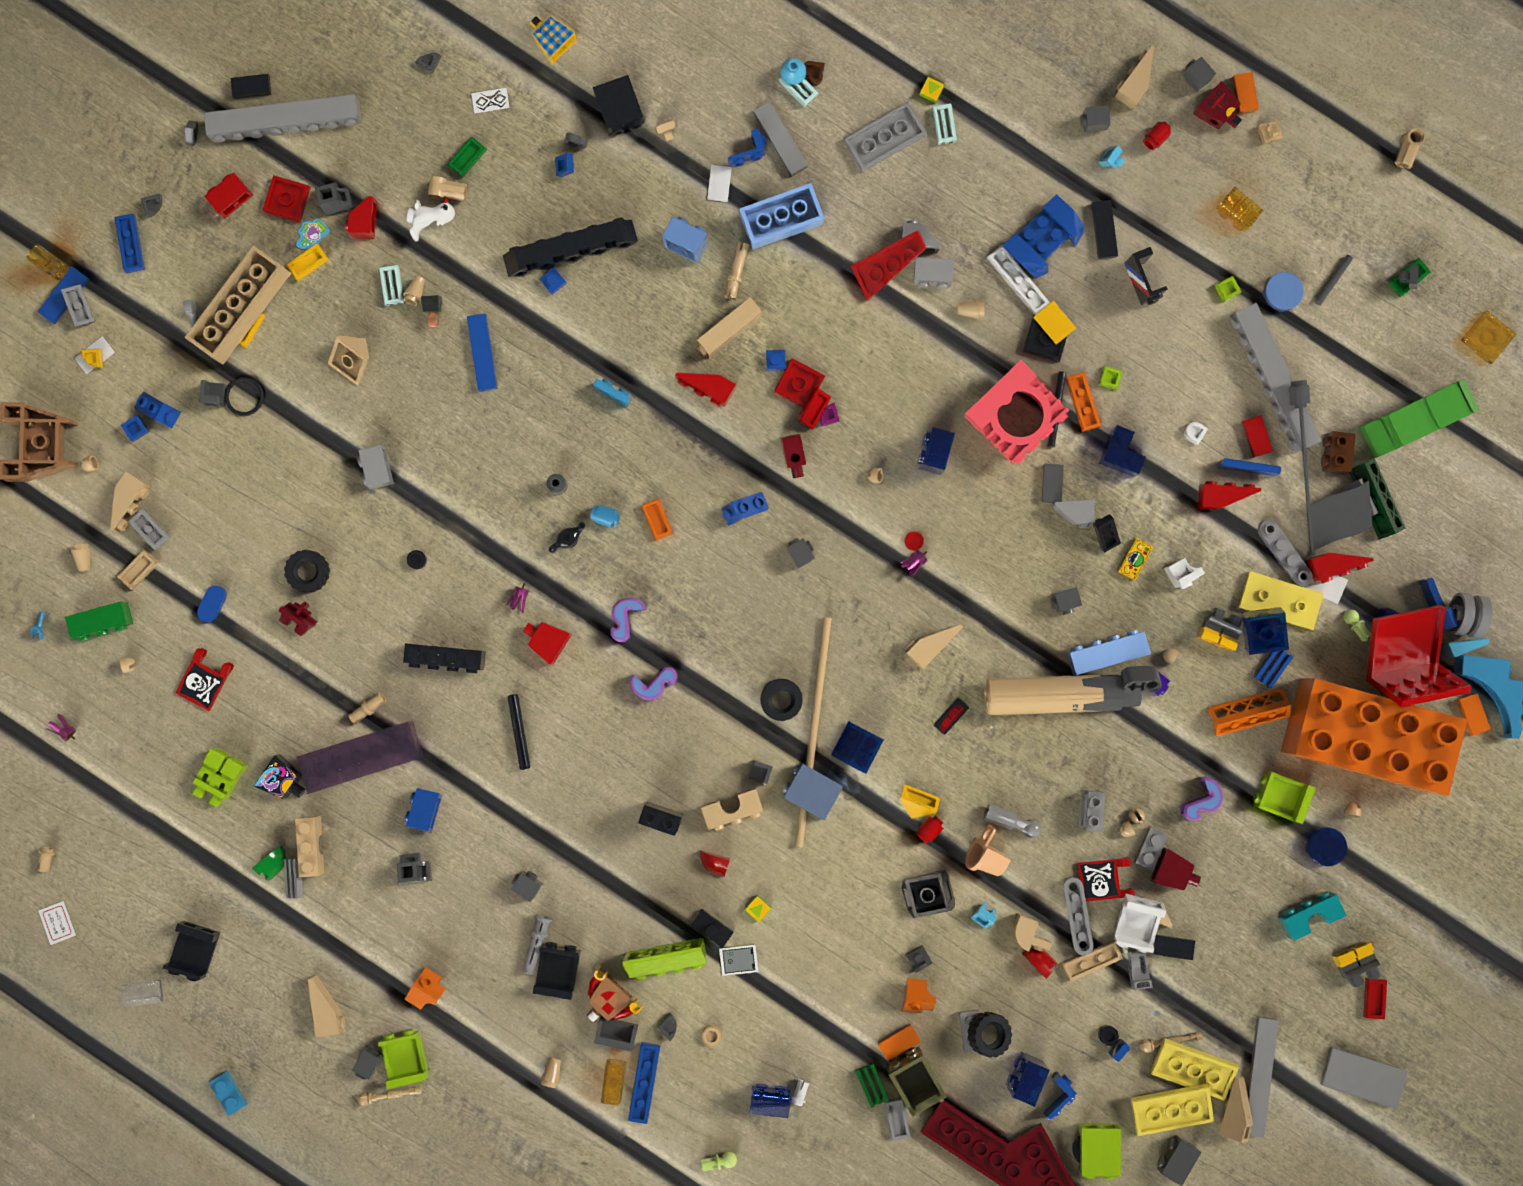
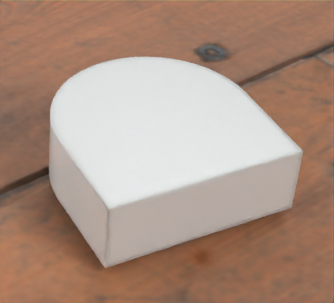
[1184,422,1208,445]

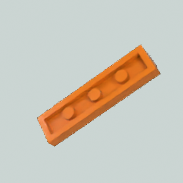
[1208,688,1291,737]

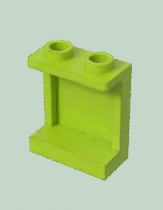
[1253,770,1316,824]
[378,1029,429,1089]
[1078,1123,1121,1179]

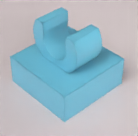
[1098,145,1125,168]
[970,902,997,929]

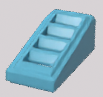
[1441,638,1490,658]

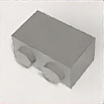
[913,257,954,289]
[357,445,394,490]

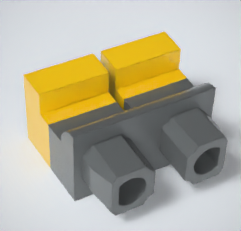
[1197,608,1243,651]
[1332,941,1381,987]

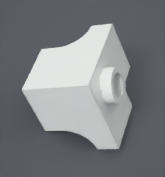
[1164,558,1205,589]

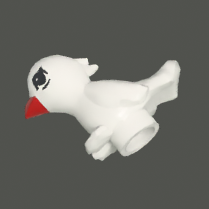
[407,198,455,242]

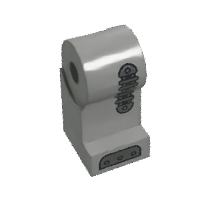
[1128,951,1153,990]

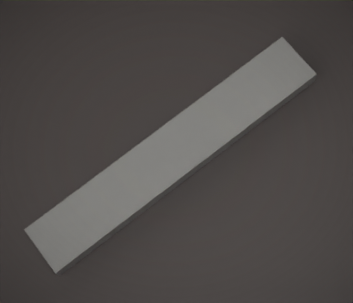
[1248,1016,1279,1138]

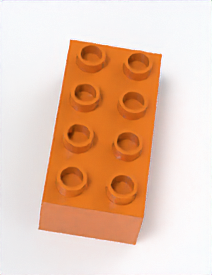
[1281,678,1468,796]

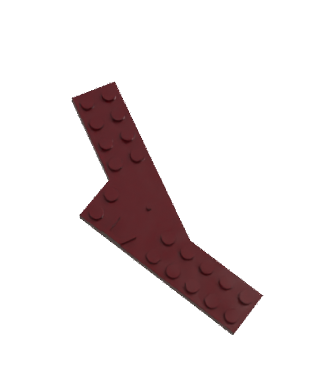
[921,1100,1075,1186]

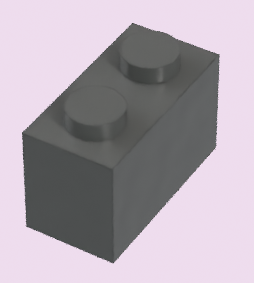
[1157,1135,1202,1186]

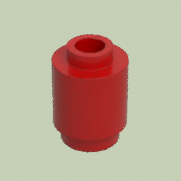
[1143,121,1171,150]
[915,815,944,844]

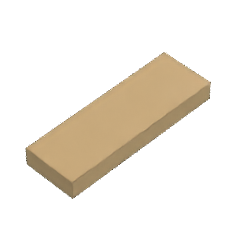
[1061,940,1123,982]

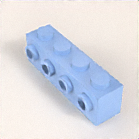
[1067,629,1151,675]

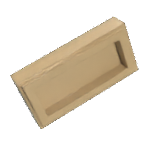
[117,549,159,590]

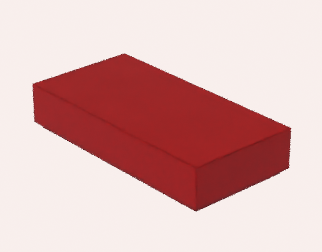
[796,387,831,430]
[1242,415,1273,458]
[1363,978,1387,1019]

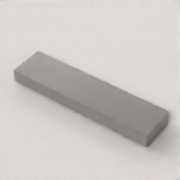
[754,101,808,177]

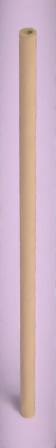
[796,617,832,848]

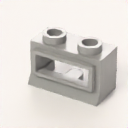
[1079,790,1105,832]

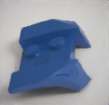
[1002,194,1084,278]

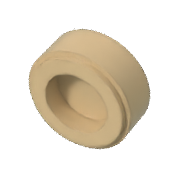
[702,1025,722,1046]

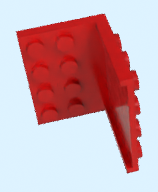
[1366,605,1471,708]

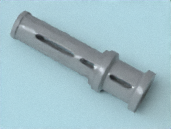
[522,914,553,975]

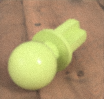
[1343,610,1371,642]
[701,1152,737,1171]

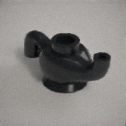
[549,522,585,554]

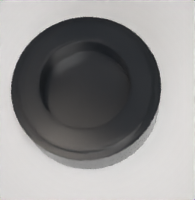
[407,550,427,570]
[1098,1025,1119,1046]

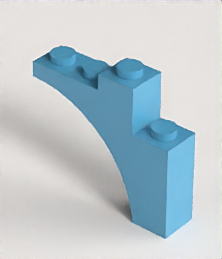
[1454,655,1523,739]

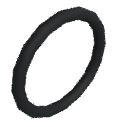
[225,377,264,416]

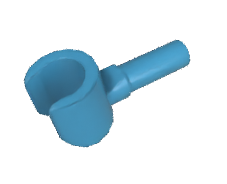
[30,612,45,640]

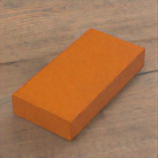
[1232,72,1259,114]
[641,498,673,541]
[1457,693,1491,736]
[877,1023,921,1061]

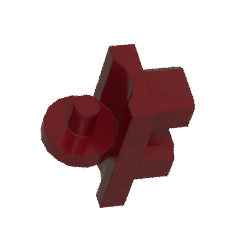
[279,602,318,636]

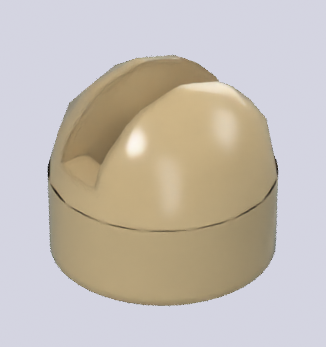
[82,455,99,472]
[868,468,883,483]
[1163,648,1179,665]
[120,657,136,673]
[1345,803,1361,817]
[1128,808,1145,824]
[1119,820,1136,837]

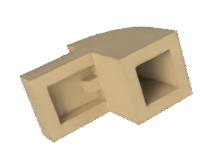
[1013,913,1052,952]

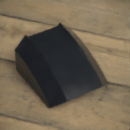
[902,870,955,918]

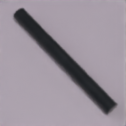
[1047,371,1066,447]

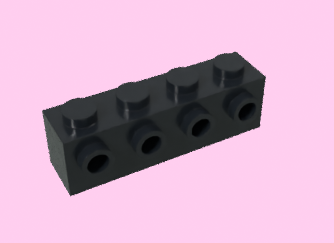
[403,643,486,674]

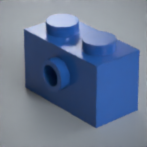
[405,788,442,833]

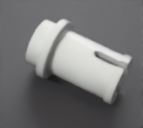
[791,1079,810,1106]

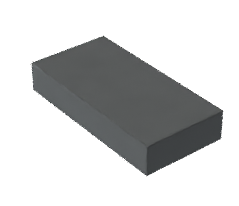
[1042,464,1064,503]

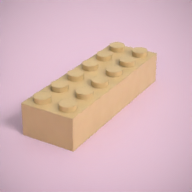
[184,245,291,364]

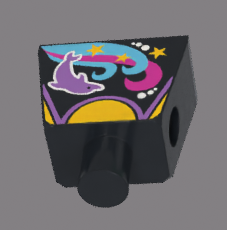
[254,754,306,799]

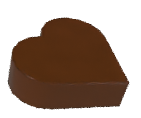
[804,61,825,86]

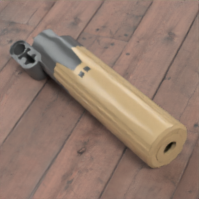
[984,666,1162,715]

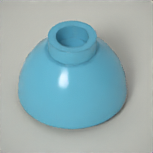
[780,58,806,85]

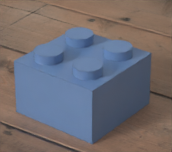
[662,216,708,263]

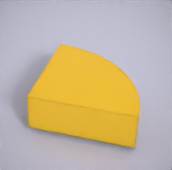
[80,348,103,368]

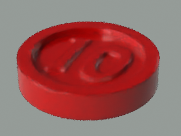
[905,532,924,551]

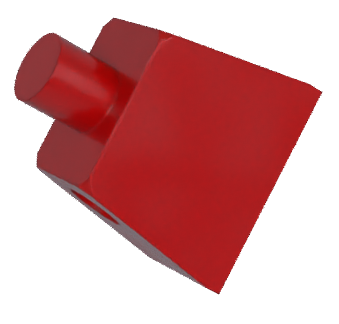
[523,622,572,665]

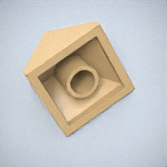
[328,335,369,386]

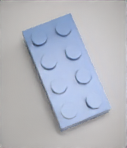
[739,183,824,250]

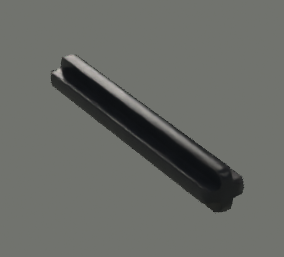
[507,694,530,770]

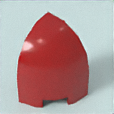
[700,850,730,877]
[1022,948,1057,979]

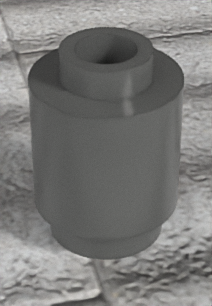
[546,474,568,495]

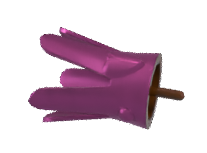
[900,550,928,577]
[505,583,529,613]
[46,714,76,741]

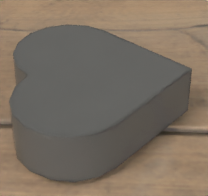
[185,120,198,146]
[565,133,588,149]

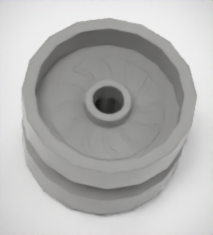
[1448,593,1493,638]

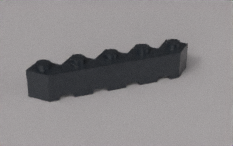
[503,217,638,277]

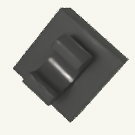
[1399,265,1419,289]
[906,945,933,973]

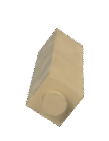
[697,297,762,358]

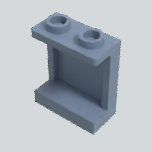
[782,763,843,820]

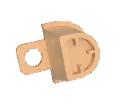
[965,824,1011,876]

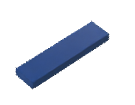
[467,313,498,392]
[628,1042,661,1124]

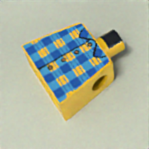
[530,16,577,64]

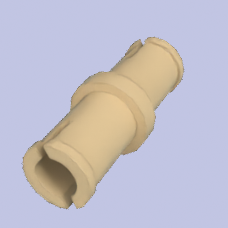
[348,692,387,725]

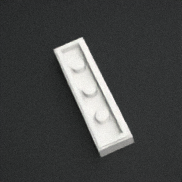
[987,245,1050,315]

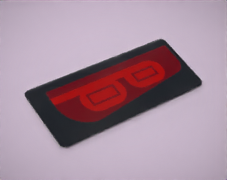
[934,698,969,735]

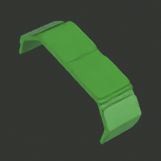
[1359,379,1479,458]

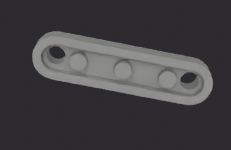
[1258,520,1312,587]
[1063,877,1093,955]

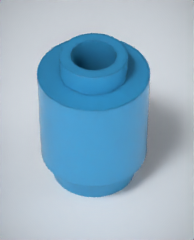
[590,505,620,528]

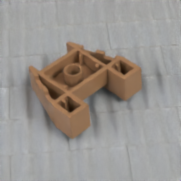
[0,402,78,482]

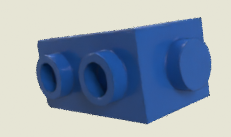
[728,128,766,167]
[134,392,181,428]
[721,492,769,526]
[1043,1072,1077,1120]

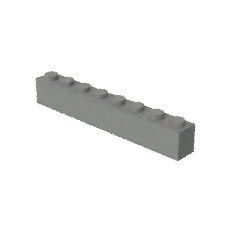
[204,94,362,143]
[1230,303,1322,453]

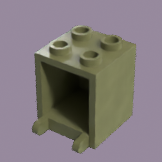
[886,1047,947,1117]

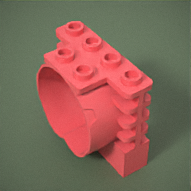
[964,360,1069,465]

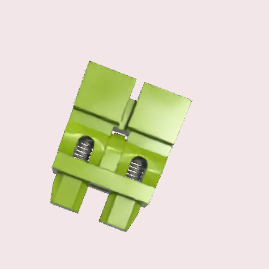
[192,747,249,807]

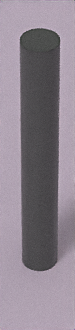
[1315,255,1353,305]

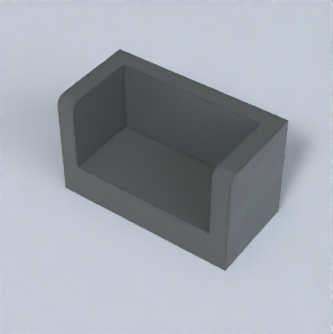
[594,1016,638,1052]

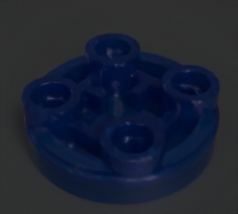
[1305,827,1347,866]

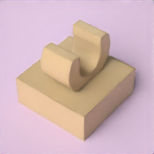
[655,120,676,141]
[1257,120,1283,145]

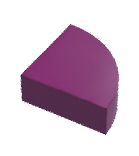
[820,403,839,427]

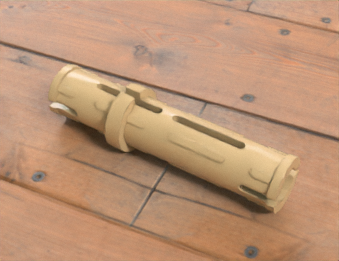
[724,242,749,300]

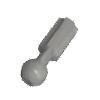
[983,803,1041,838]

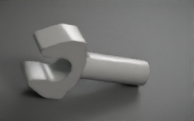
[183,300,198,328]

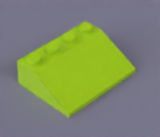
[623,938,707,980]

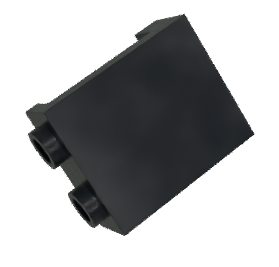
[592,75,645,136]
[638,801,683,836]
[532,942,581,1000]

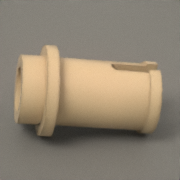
[37,846,55,872]

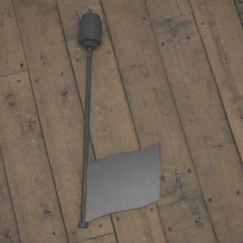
[1289,380,1372,555]

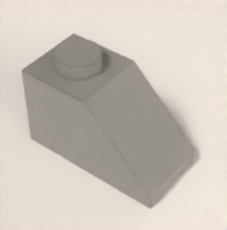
[901,220,940,253]
[1052,500,1095,529]

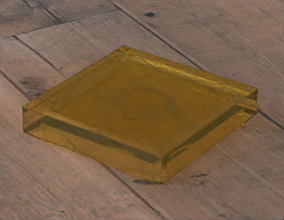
[1461,310,1517,364]

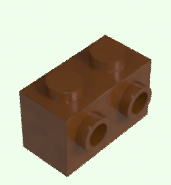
[1321,431,1356,474]

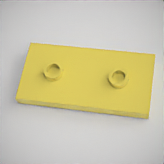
[1238,571,1324,630]
[1150,1038,1239,1101]
[1131,1083,1214,1136]

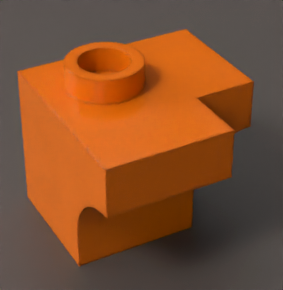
[405,967,446,1010]
[902,978,936,1013]

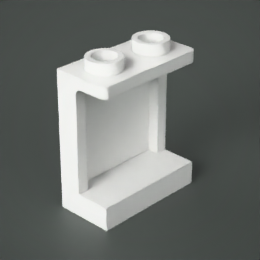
[1113,894,1166,953]

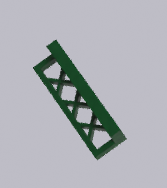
[1350,459,1406,540]

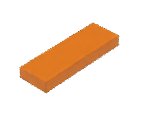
[1065,372,1102,432]

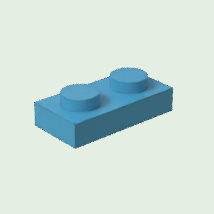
[593,379,632,407]
[209,1071,248,1116]

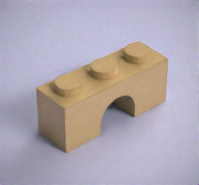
[701,788,764,831]
[295,815,325,878]

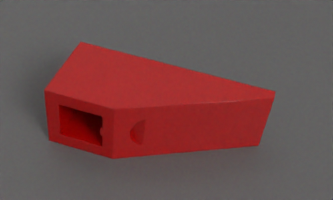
[675,373,736,407]
[1197,481,1261,510]
[1306,553,1374,584]

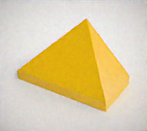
[900,784,940,819]

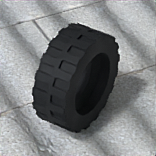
[284,550,330,592]
[760,679,803,721]
[967,1012,1012,1058]

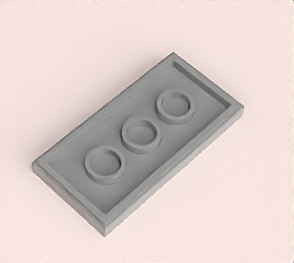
[843,102,927,172]
[1320,1047,1408,1109]

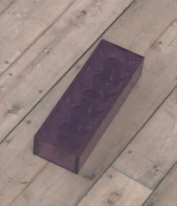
[297,721,424,794]

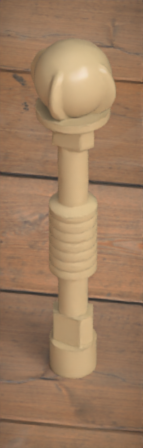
[1140,1032,1203,1053]
[358,1086,422,1106]

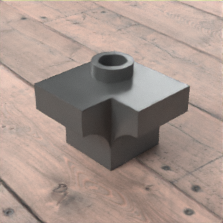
[315,182,353,215]
[396,853,432,885]

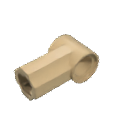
[1394,128,1425,169]
[428,176,467,201]

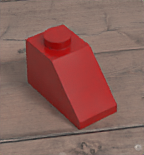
[345,196,377,239]

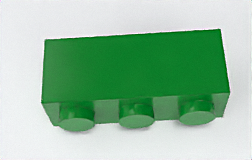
[65,601,134,642]

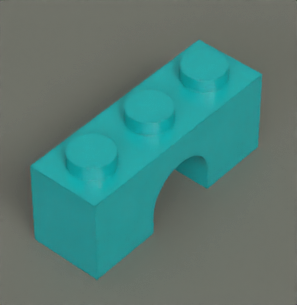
[1278,891,1347,941]

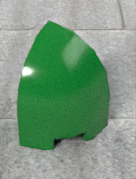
[252,846,286,881]

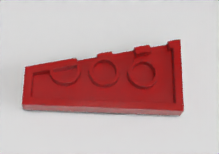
[851,230,927,300]

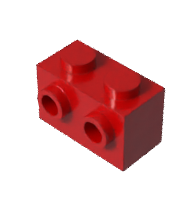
[204,172,254,219]

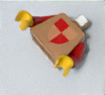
[587,965,644,1023]

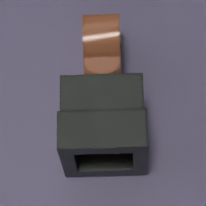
[421,295,442,328]

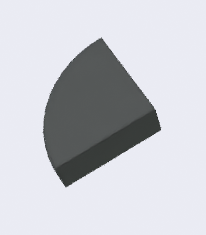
[415,53,441,73]
[141,193,162,218]
[657,1013,677,1041]

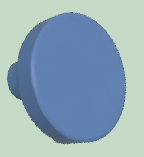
[1262,272,1304,312]

